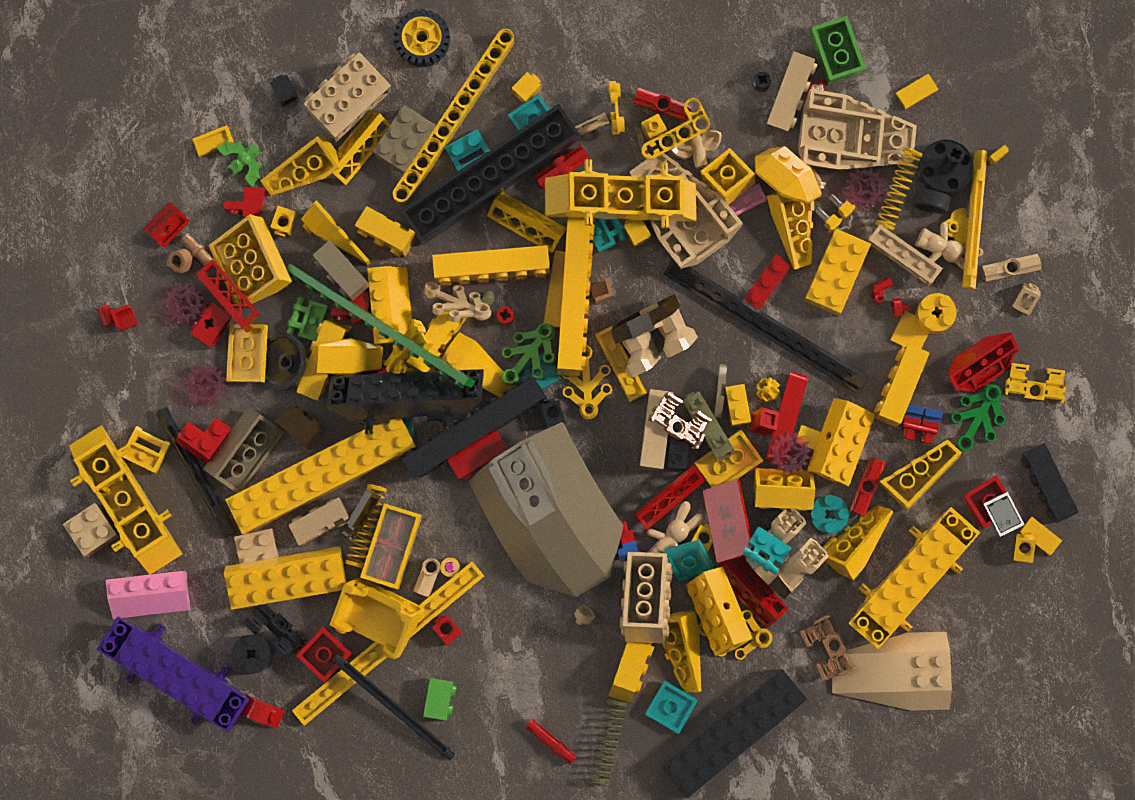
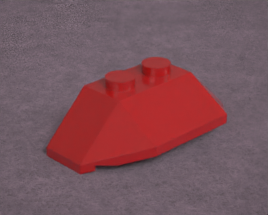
[947,332,1020,392]

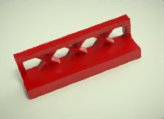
[196,259,260,333]
[634,465,705,530]
[720,558,789,629]

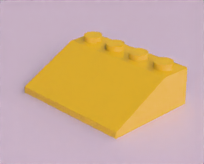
[209,214,292,310]

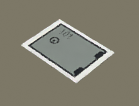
[984,492,1024,537]

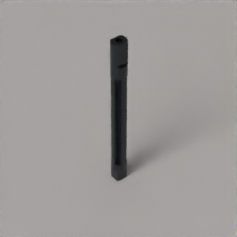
[156,407,237,538]

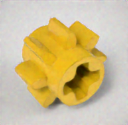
[756,377,780,402]

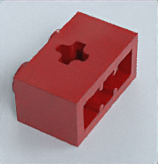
[191,303,233,349]

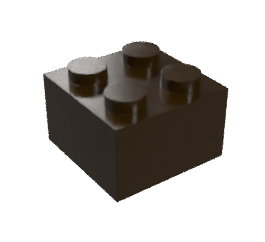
[275,404,323,450]

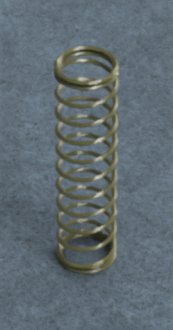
[589,699,627,786]

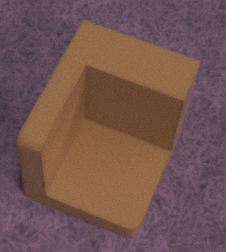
[590,278,614,305]

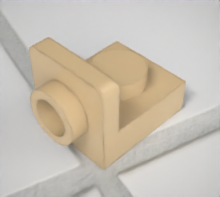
[1012,283,1041,315]

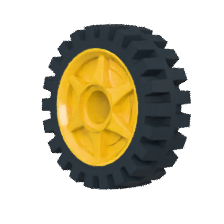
[394,9,450,67]

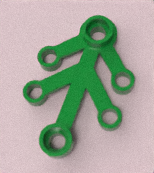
[950,384,1006,451]

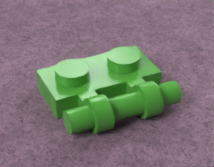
[286,297,328,341]

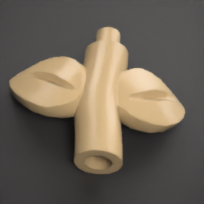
[670,130,722,169]

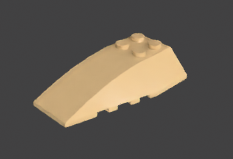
[798,89,917,170]
[630,150,743,269]
[831,632,952,711]

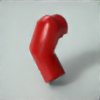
[871,277,893,303]

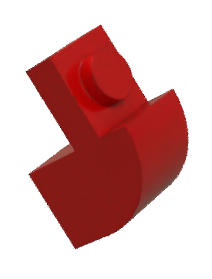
[224,187,266,218]
[331,291,371,325]
[241,693,285,728]

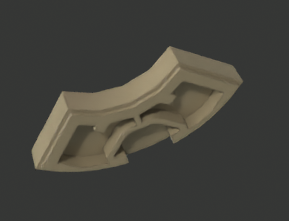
[714,364,727,418]

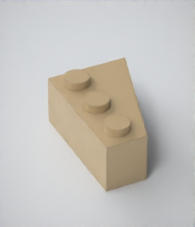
[289,497,350,547]

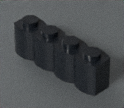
[1021,443,1079,523]

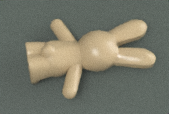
[915,222,984,271]
[646,501,705,553]

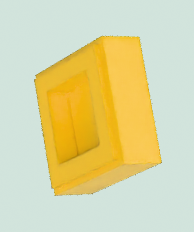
[987,145,1009,165]

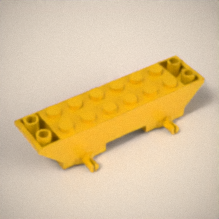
[545,159,696,229]
[69,425,183,575]
[848,507,980,649]

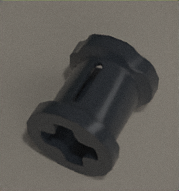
[753,71,771,92]

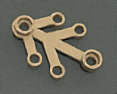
[425,282,491,322]

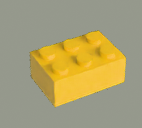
[753,468,815,511]

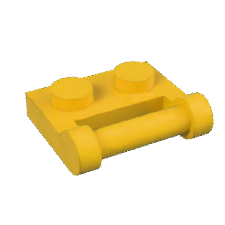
[122,426,172,474]

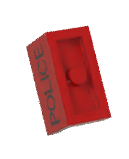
[143,202,190,248]

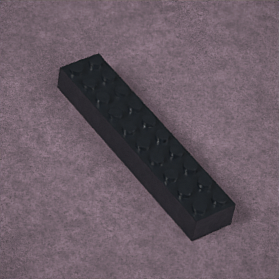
[400,104,581,245]

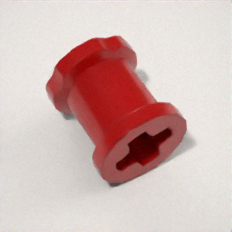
[497,306,514,326]

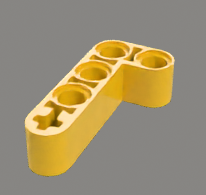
[641,98,710,160]

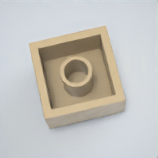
[63,503,120,557]

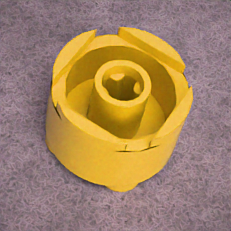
[915,293,956,334]

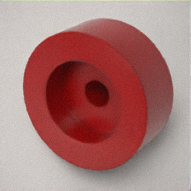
[892,298,909,318]

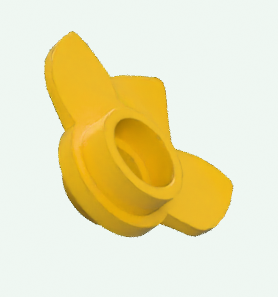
[945,208,968,246]

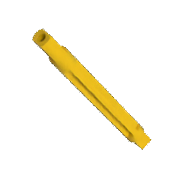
[962,150,987,290]

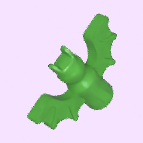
[217,141,262,187]

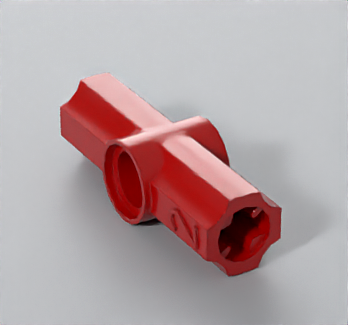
[633,87,692,122]
[534,145,590,191]
[849,457,886,517]

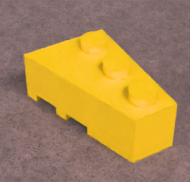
[355,206,417,257]
[608,642,654,703]

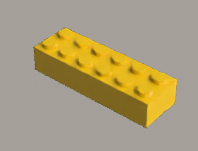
[432,245,550,286]
[224,546,347,610]

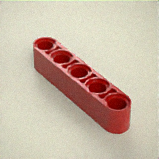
[765,371,809,466]

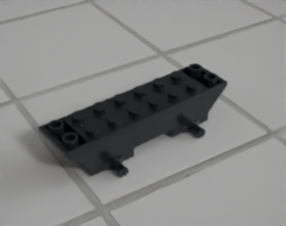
[327,369,484,435]

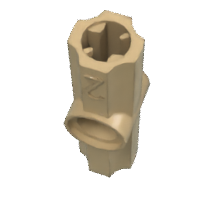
[981,254,1041,282]

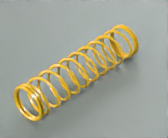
[875,147,923,231]
[344,484,387,569]

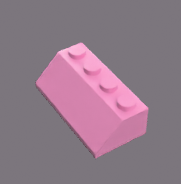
[106,571,190,619]

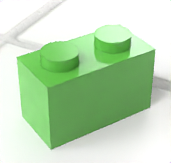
[423,678,457,721]

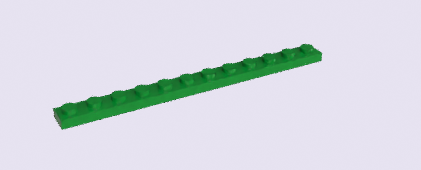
[286,264,475,388]

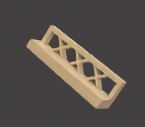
[867,225,943,286]

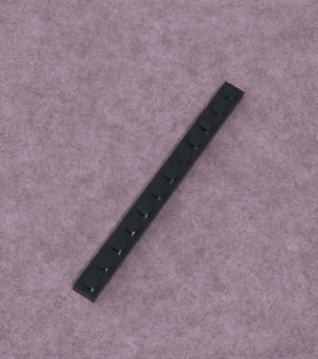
[663,258,869,394]

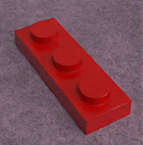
[743,254,792,310]

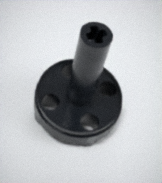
[917,139,974,195]

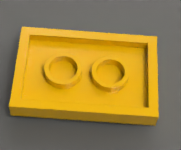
[226,324,268,383]
[694,430,763,488]

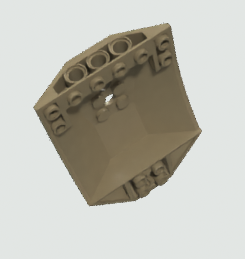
[468,422,624,597]

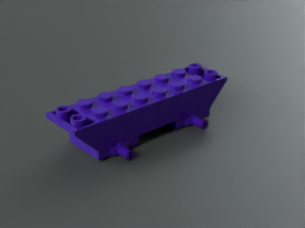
[96,616,250,733]

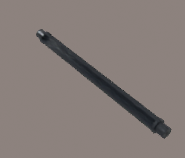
[332,654,455,761]

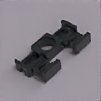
[243,604,307,661]

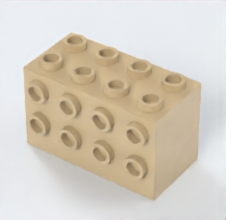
[304,52,391,142]
[620,552,672,643]

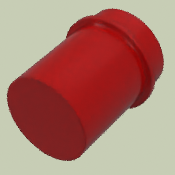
[97,305,115,328]

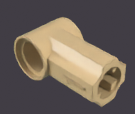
[413,558,441,597]

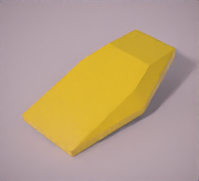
[316,338,383,376]

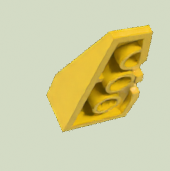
[301,200,370,266]
[442,332,516,398]
[659,611,701,693]

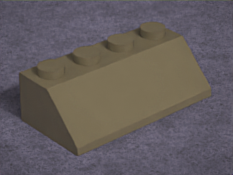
[203,406,285,493]

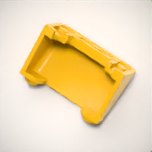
[330,578,424,659]

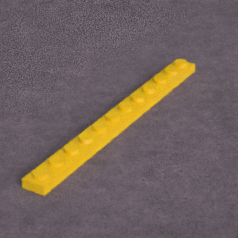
[292,562,484,726]

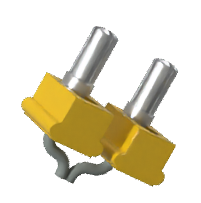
[815,194,855,233]

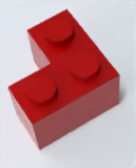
[175,418,231,464]

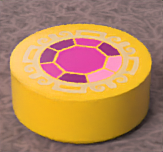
[440,558,460,577]

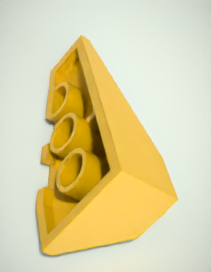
[260,135,340,196]
[767,192,814,269]
[823,504,893,580]

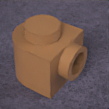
[166,249,192,273]

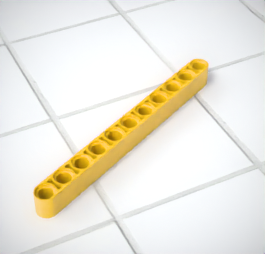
[393,29,514,205]

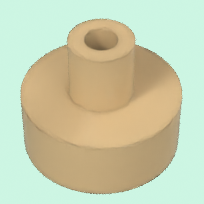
[574,605,595,625]

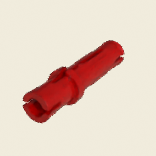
[525,718,577,766]

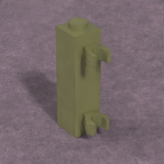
[683,391,735,463]

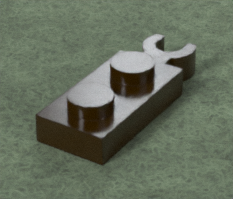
[342,490,381,541]

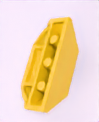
[755,146,822,204]

